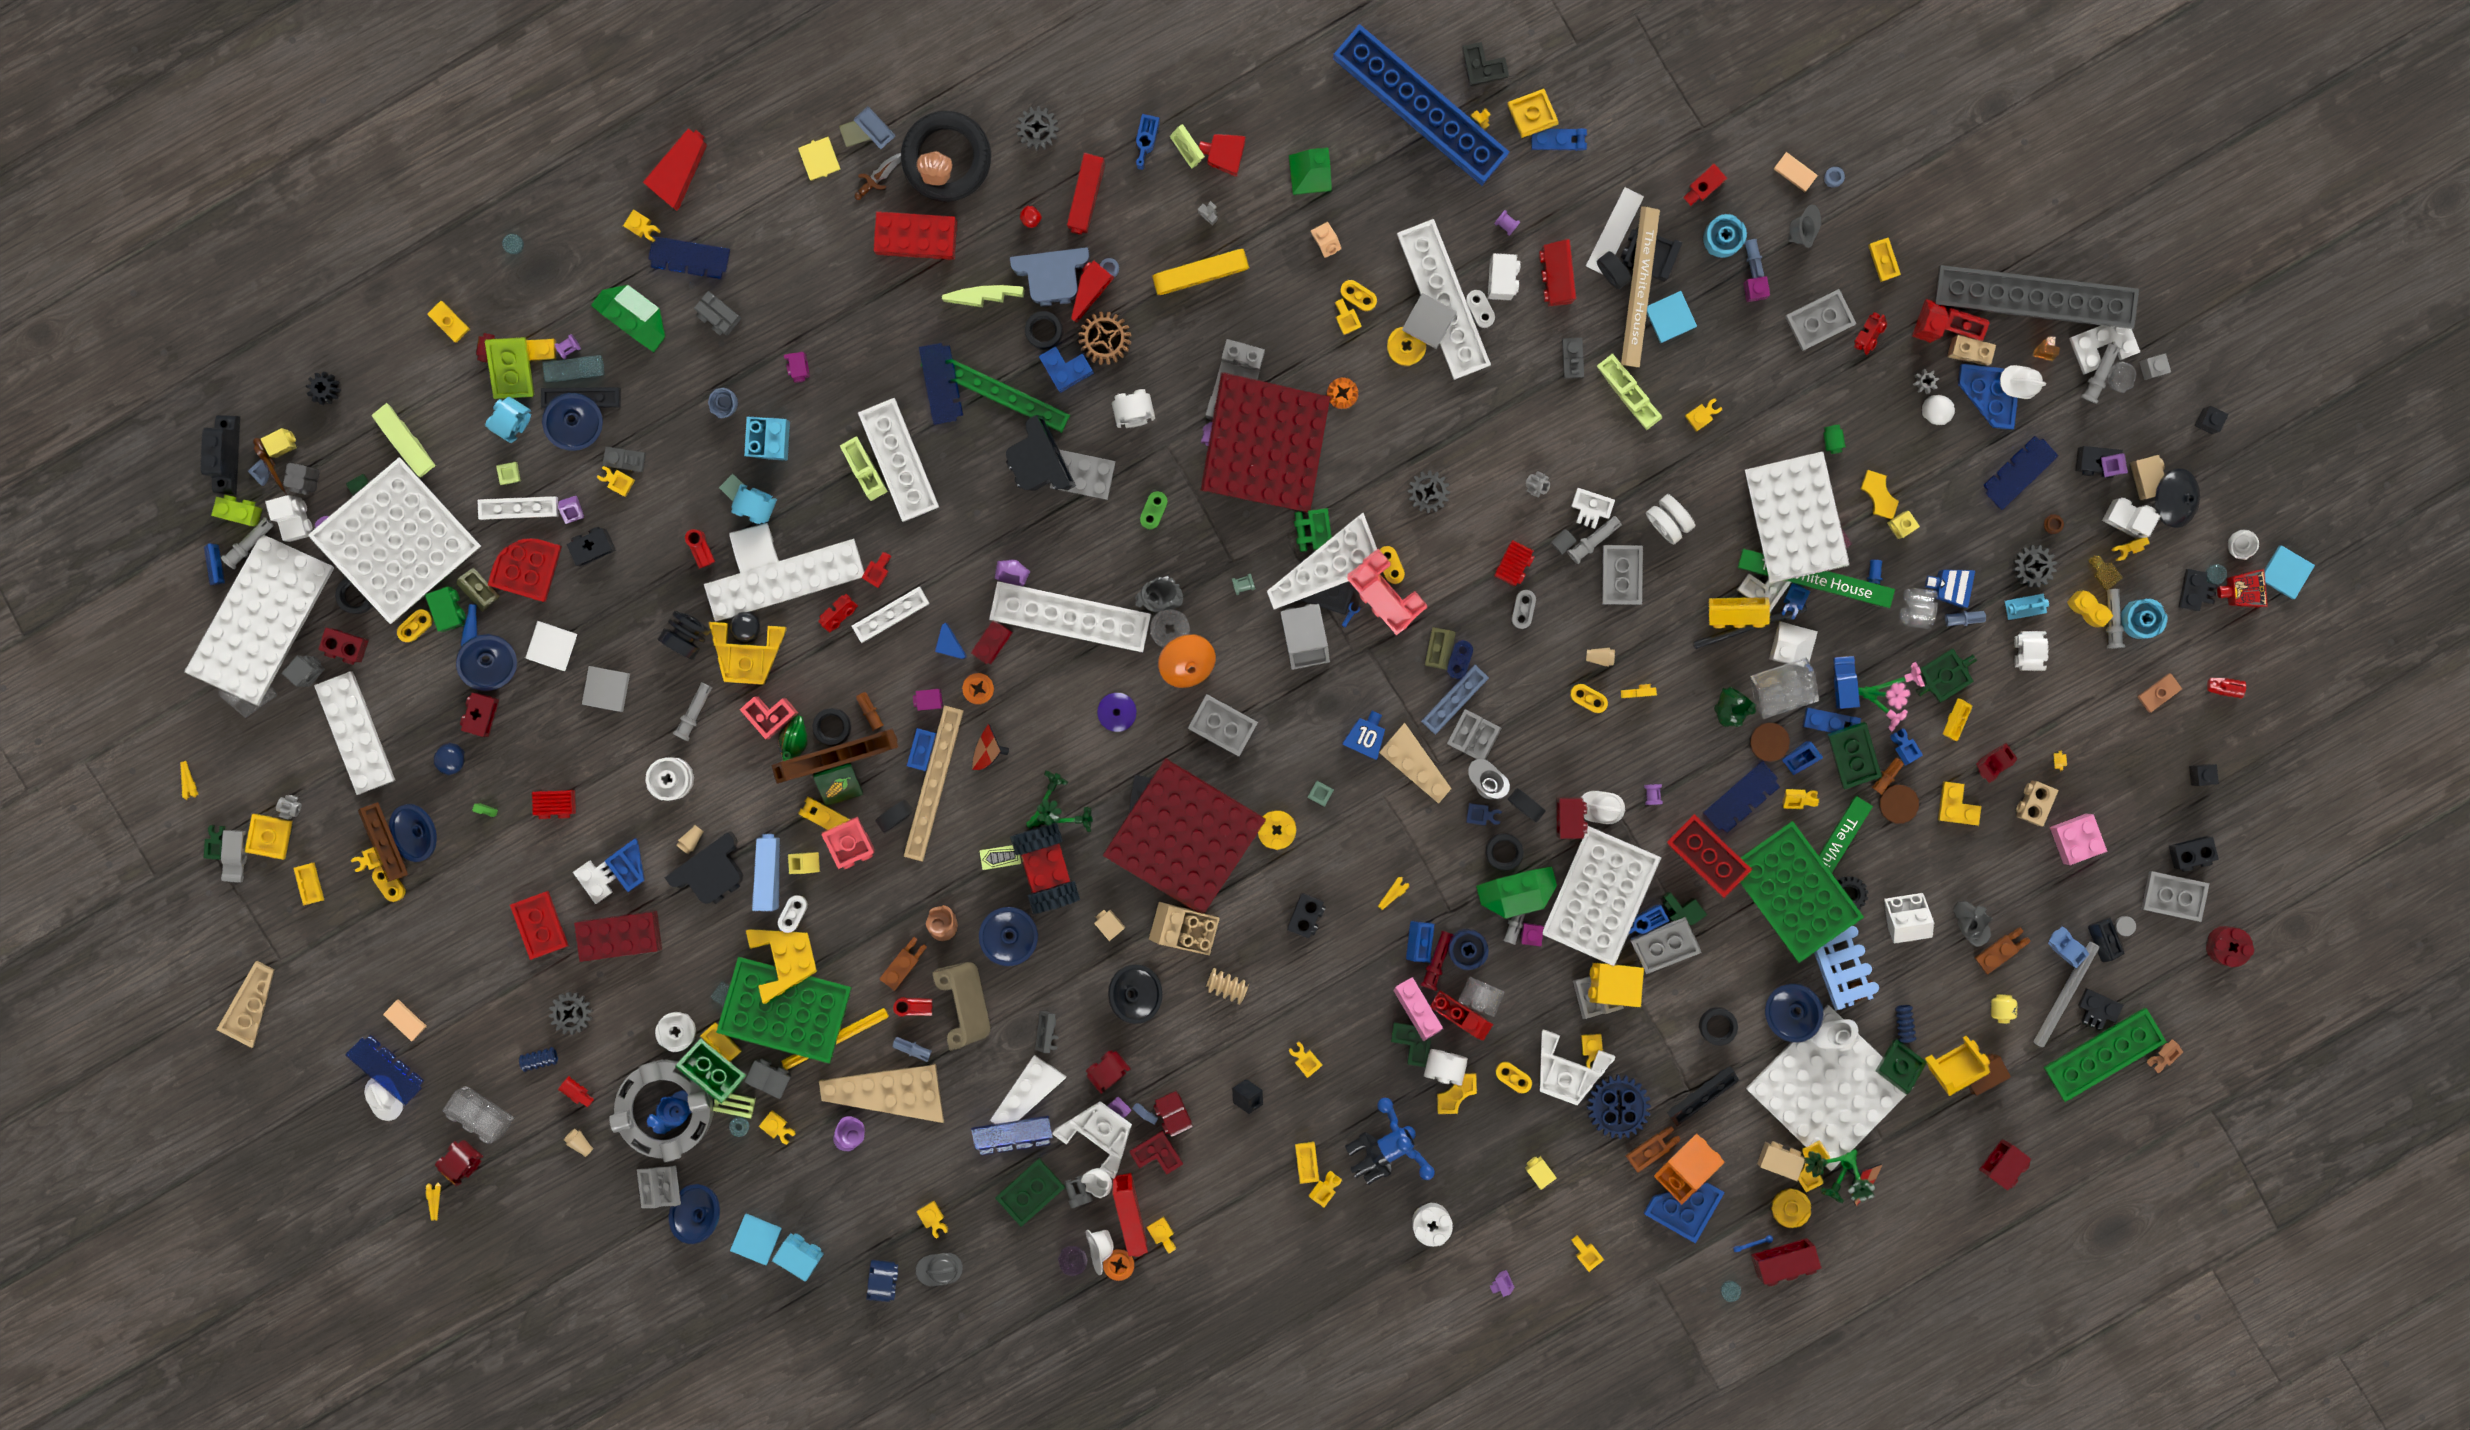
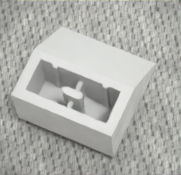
[1884,893,1934,943]

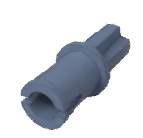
[1744,239,1764,278]
[1945,611,1986,627]
[893,1037,932,1062]

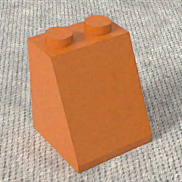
[1654,1134,1725,1205]

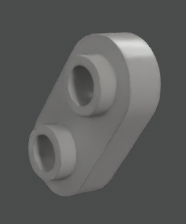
[1512,590,1536,629]

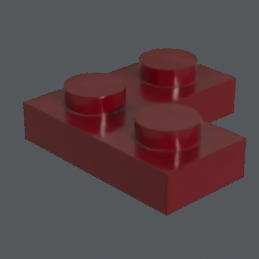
[1129,1130,1183,1175]

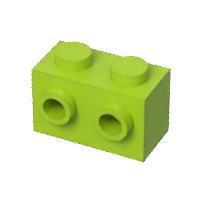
[211,495,263,527]

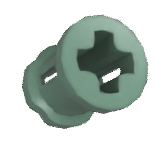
[1232,573,1255,595]

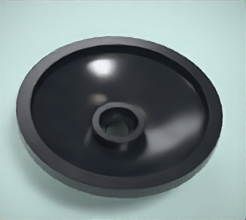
[2155,468,2200,528]
[1108,964,1163,1024]

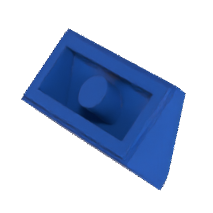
[204,544,225,585]
[1406,921,1434,963]

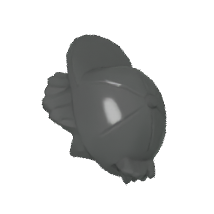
[1135,576,1183,612]

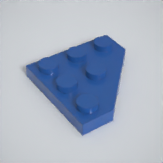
[1958,364,2018,430]
[1644,1181,1725,1244]

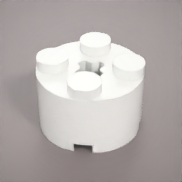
[1112,389,1155,428]
[2014,631,2048,671]
[1424,1049,1468,1085]
[1412,1203,1453,1246]

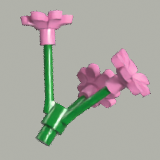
[1858,662,1925,732]

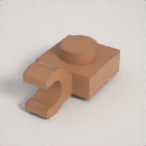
[2147,1040,2183,1073]

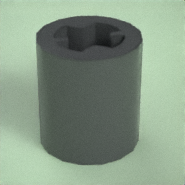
[1550,529,1577,555]

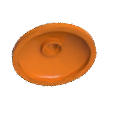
[1158,635,1216,688]

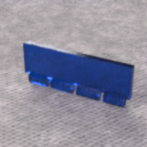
[648,236,730,279]
[919,343,963,425]
[1983,436,2059,510]
[1703,761,1780,833]
[345,1035,424,1106]
[971,1116,1053,1156]

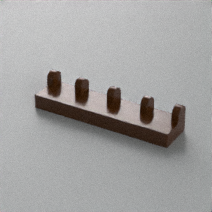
[358,802,408,882]

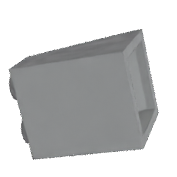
[1280,604,1330,670]

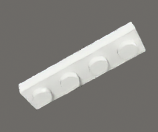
[478,496,559,520]
[852,587,930,643]

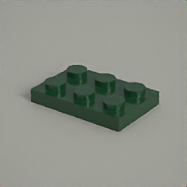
[1827,722,1882,790]
[995,1158,1065,1227]

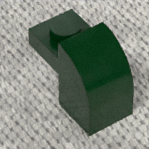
[1662,892,1707,925]

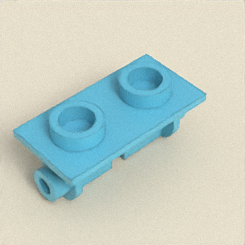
[2005,594,2049,620]

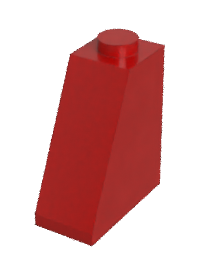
[1912,299,1949,343]

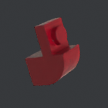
[1976,743,2017,783]

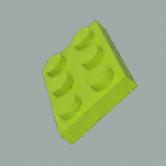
[485,337,534,399]

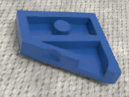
[605,838,645,892]

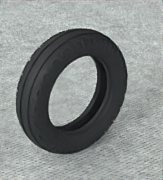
[901,111,991,202]

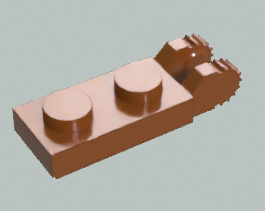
[1975,927,2030,974]
[880,937,927,991]
[1625,1126,1681,1173]

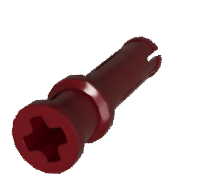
[1420,931,1453,991]

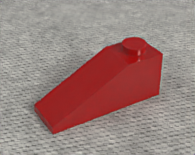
[1071,261,1115,323]

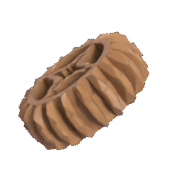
[1079,312,1131,365]

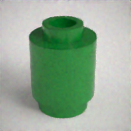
[1823,425,1846,454]

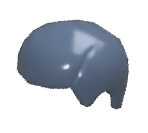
[708,388,738,418]

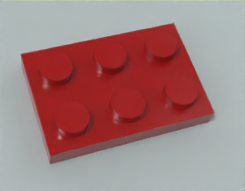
[510,891,569,960]

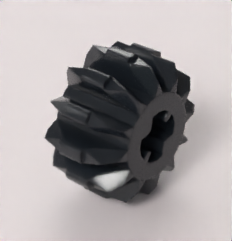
[306,371,341,405]

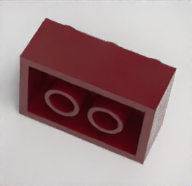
[1751,1238,1822,1286]

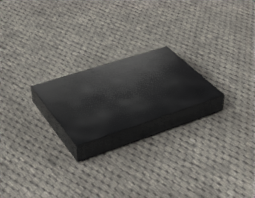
[1300,560,1355,615]

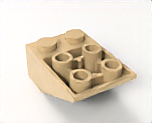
[1149,902,1220,955]

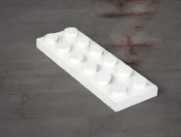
[858,398,939,522]
[314,671,395,795]

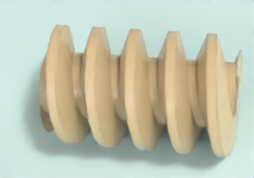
[1206,968,1249,1005]

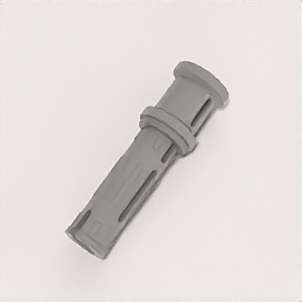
[2081,343,2121,404]
[1567,516,1622,564]
[221,517,274,569]
[2106,589,2125,649]
[673,682,713,741]

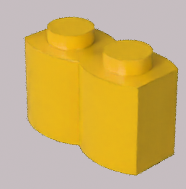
[2067,590,2113,627]

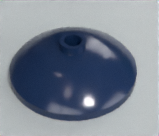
[542,393,603,451]
[456,634,517,691]
[389,804,437,862]
[979,907,1038,966]
[1765,984,1824,1043]
[669,1184,720,1244]

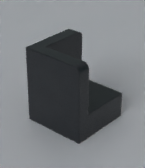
[1232,1079,1263,1114]

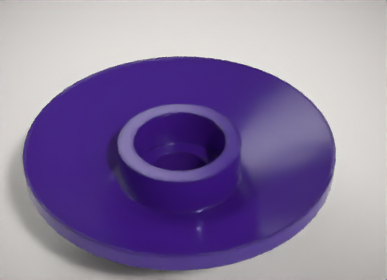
[1097,693,1137,732]

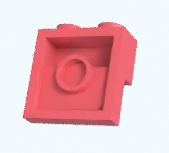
[821,817,875,869]

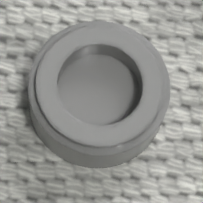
[2114,916,2136,936]

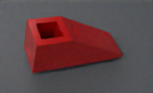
[1430,991,1494,1041]

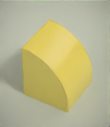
[788,852,820,874]

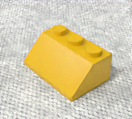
[1709,597,1770,628]

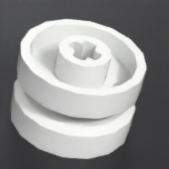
[1646,494,1695,545]
[645,757,694,801]

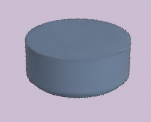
[1824,167,1845,188]
[1100,258,1119,277]

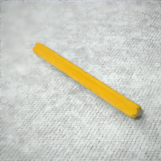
[782,1008,889,1070]

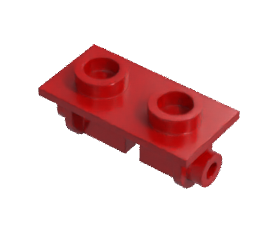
[1854,312,1887,355]
[818,594,858,633]

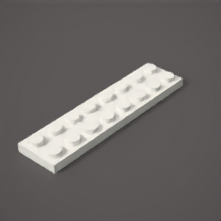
[1397,219,1491,380]
[704,539,864,622]
[989,581,1151,652]

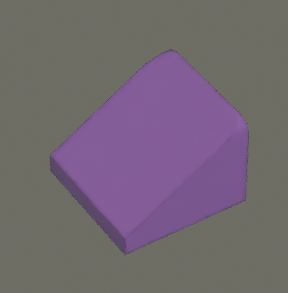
[2101,453,2128,477]
[558,496,584,524]

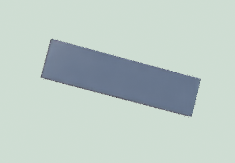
[1421,665,1489,735]

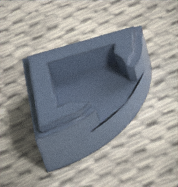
[248,459,270,486]
[1132,1103,1158,1124]

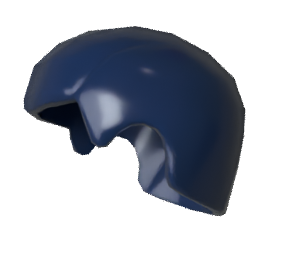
[434,743,464,775]

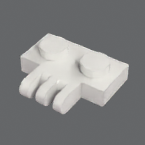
[1571,488,1615,529]
[573,861,617,904]

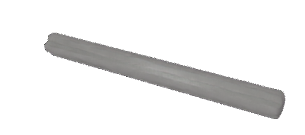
[2034,942,2099,1047]

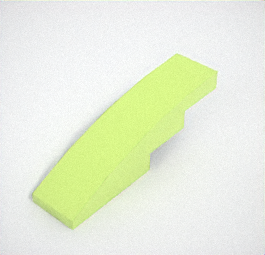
[942,285,1025,307]
[1597,354,1662,430]
[372,403,436,478]

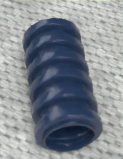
[1895,1005,1916,1043]
[519,1047,558,1072]

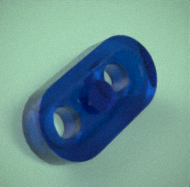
[1447,641,1473,679]

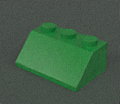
[675,1038,746,1104]

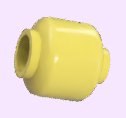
[1991,995,2017,1023]

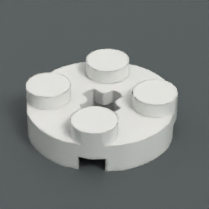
[655,1012,696,1052]

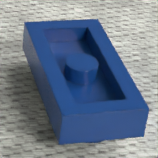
[907,728,937,771]

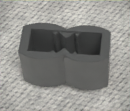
[745,1058,792,1099]

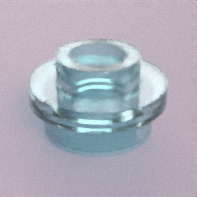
[729,1117,749,1137]

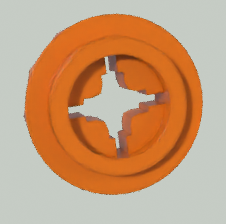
[1327,377,1358,409]
[962,673,994,704]
[1103,1249,1134,1281]

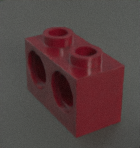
[318,627,369,665]

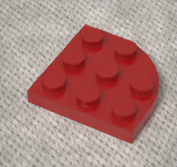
[488,538,562,602]

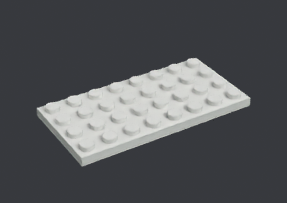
[185,535,334,706]

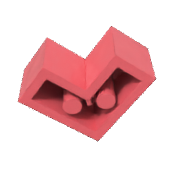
[740,697,799,739]

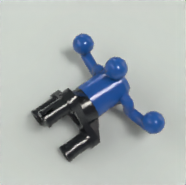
[1345,1098,1435,1185]

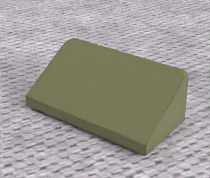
[839,121,871,147]
[457,568,500,612]
[1425,627,1456,670]

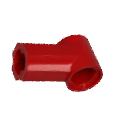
[685,529,715,569]
[893,997,933,1016]

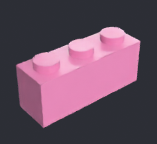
[1393,977,1443,1041]

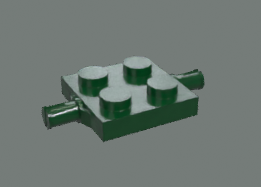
[1916,648,1977,703]

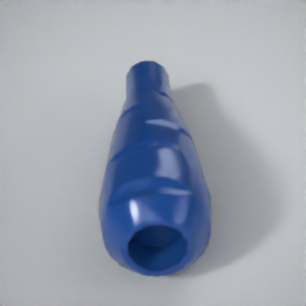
[461,604,477,646]

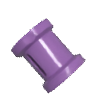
[1494,210,1520,236]
[554,334,581,359]
[1644,784,1663,805]

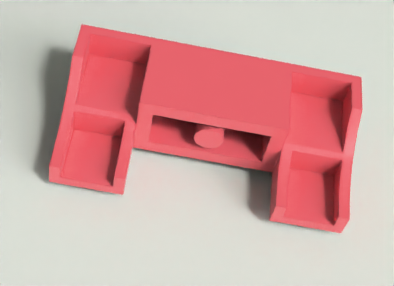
[1347,549,1427,635]

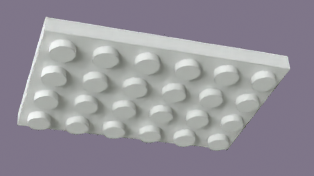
[1745,451,1849,583]
[1543,826,1661,966]

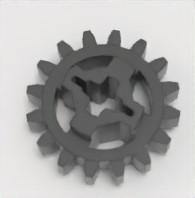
[1016,106,1059,151]
[1407,470,1450,514]
[2012,545,2057,588]
[549,992,593,1035]

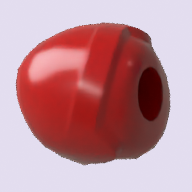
[1020,206,1042,228]

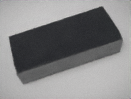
[2088,917,2125,962]

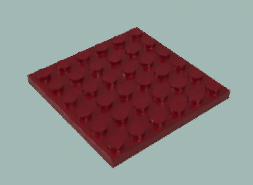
[1201,373,1330,513]
[1103,758,1266,914]

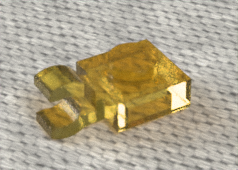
[2088,555,2123,590]

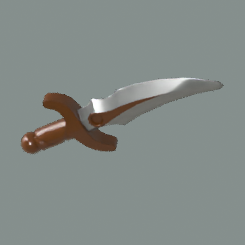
[854,153,901,200]

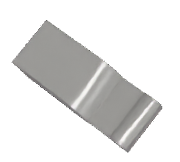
[221,830,248,882]

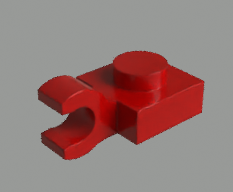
[861,552,892,588]

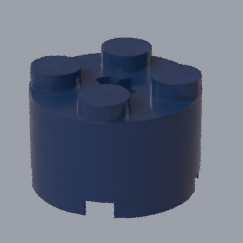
[1448,929,1489,970]
[866,1260,898,1302]

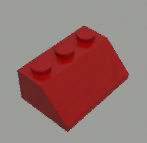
[1539,239,1576,307]

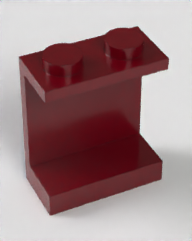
[971,620,1013,665]

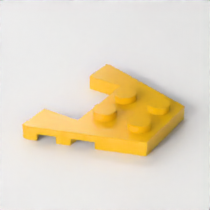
[709,622,787,684]
[746,929,817,1004]

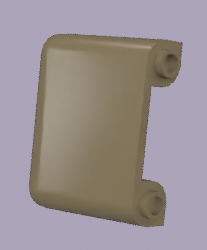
[933,962,991,1050]

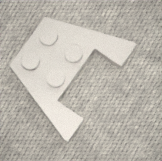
[1540,1029,1615,1105]
[1053,1101,1132,1179]

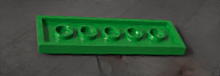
[2043,1008,2166,1102]

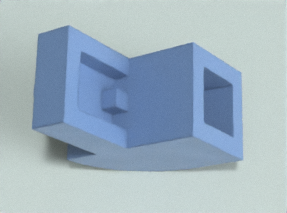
[2048,926,2089,968]

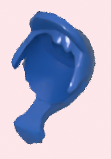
[647,1090,691,1134]

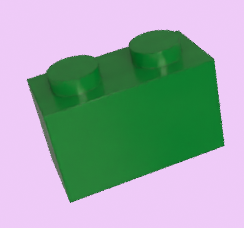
[425,587,466,632]

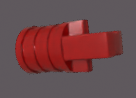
[2207,678,2246,699]
[558,1076,594,1107]

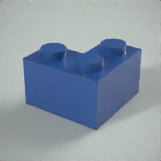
[1039,347,1094,393]

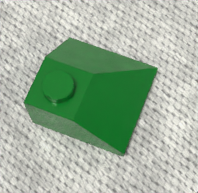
[1289,148,1332,195]

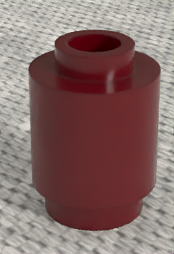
[476,333,495,363]

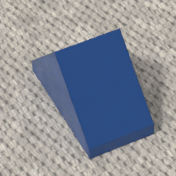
[935,623,967,659]
[1782,741,1823,775]

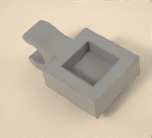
[1198,202,1218,226]

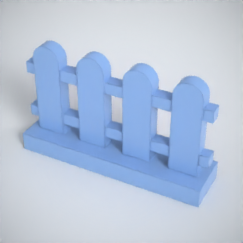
[1814,926,1879,1011]

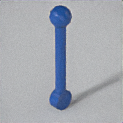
[1733,1235,1773,1252]

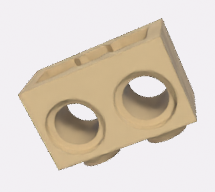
[1947,335,1996,367]
[2016,781,2058,826]

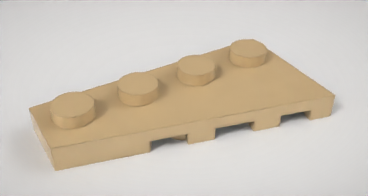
[1379,723,1451,803]
[217,961,275,1048]

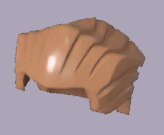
[917,151,952,185]
[926,905,958,941]

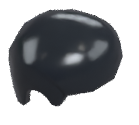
[730,612,760,644]

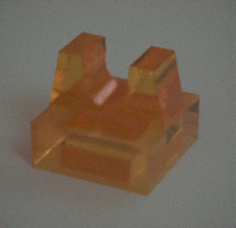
[2033,336,2060,361]

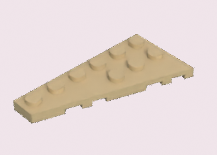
[819,1064,944,1123]

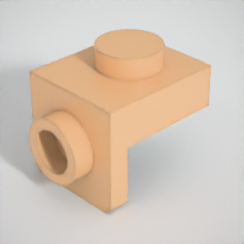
[1311,222,1341,258]

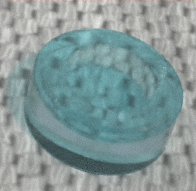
[502,234,524,254]
[2206,564,2227,584]
[1721,1281,1741,1302]

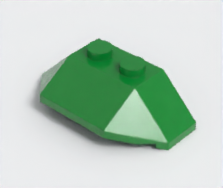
[591,285,666,353]
[1476,867,1557,919]

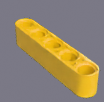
[1152,249,1249,295]

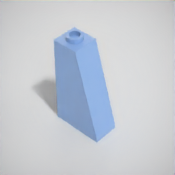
[753,834,780,911]

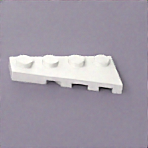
[990,1055,1067,1131]

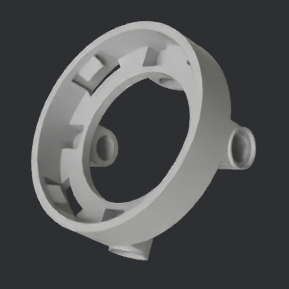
[609,1060,714,1162]

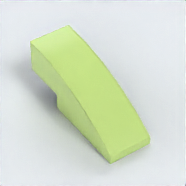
[840,436,888,501]

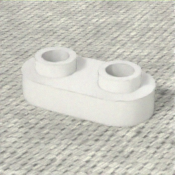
[1466,290,1495,328]
[778,895,808,933]

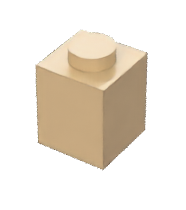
[1094,910,1125,941]

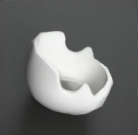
[1922,395,1955,425]
[2228,530,2259,560]
[1081,1168,1112,1198]

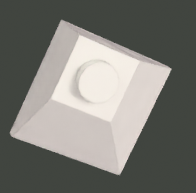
[1769,621,1818,669]

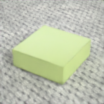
[496,462,521,485]

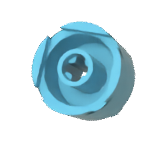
[1703,214,1747,258]
[485,397,531,443]
[731,484,777,524]
[2121,599,2167,639]

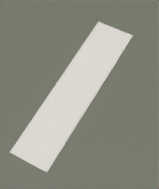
[1586,187,1644,274]

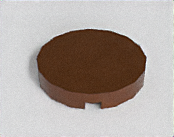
[1750,722,1790,762]
[1879,785,1919,823]

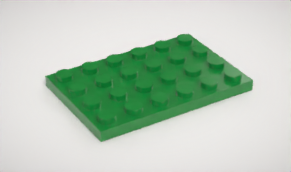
[1740,821,1864,963]
[716,957,852,1064]

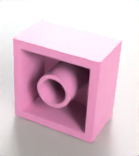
[2050,814,2107,865]

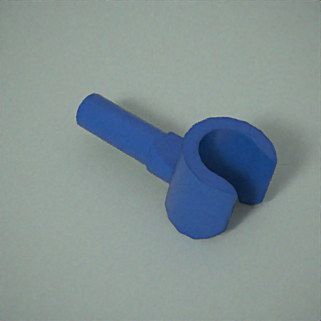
[1342,602,1360,627]

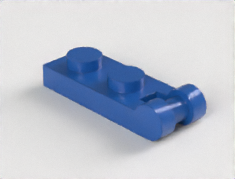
[1531,129,1587,150]
[1803,708,1861,733]

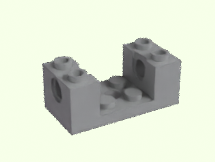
[1206,339,1265,420]

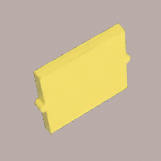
[798,137,841,181]

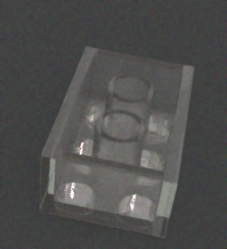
[1750,658,1819,719]
[442,1086,515,1144]

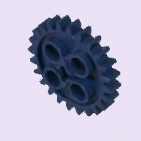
[1587,1074,1651,1139]

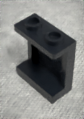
[1620,225,1682,282]

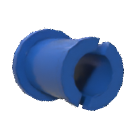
[1867,560,1883,585]

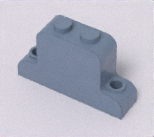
[1010,247,1090,307]

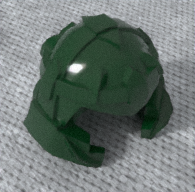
[1714,687,1756,727]

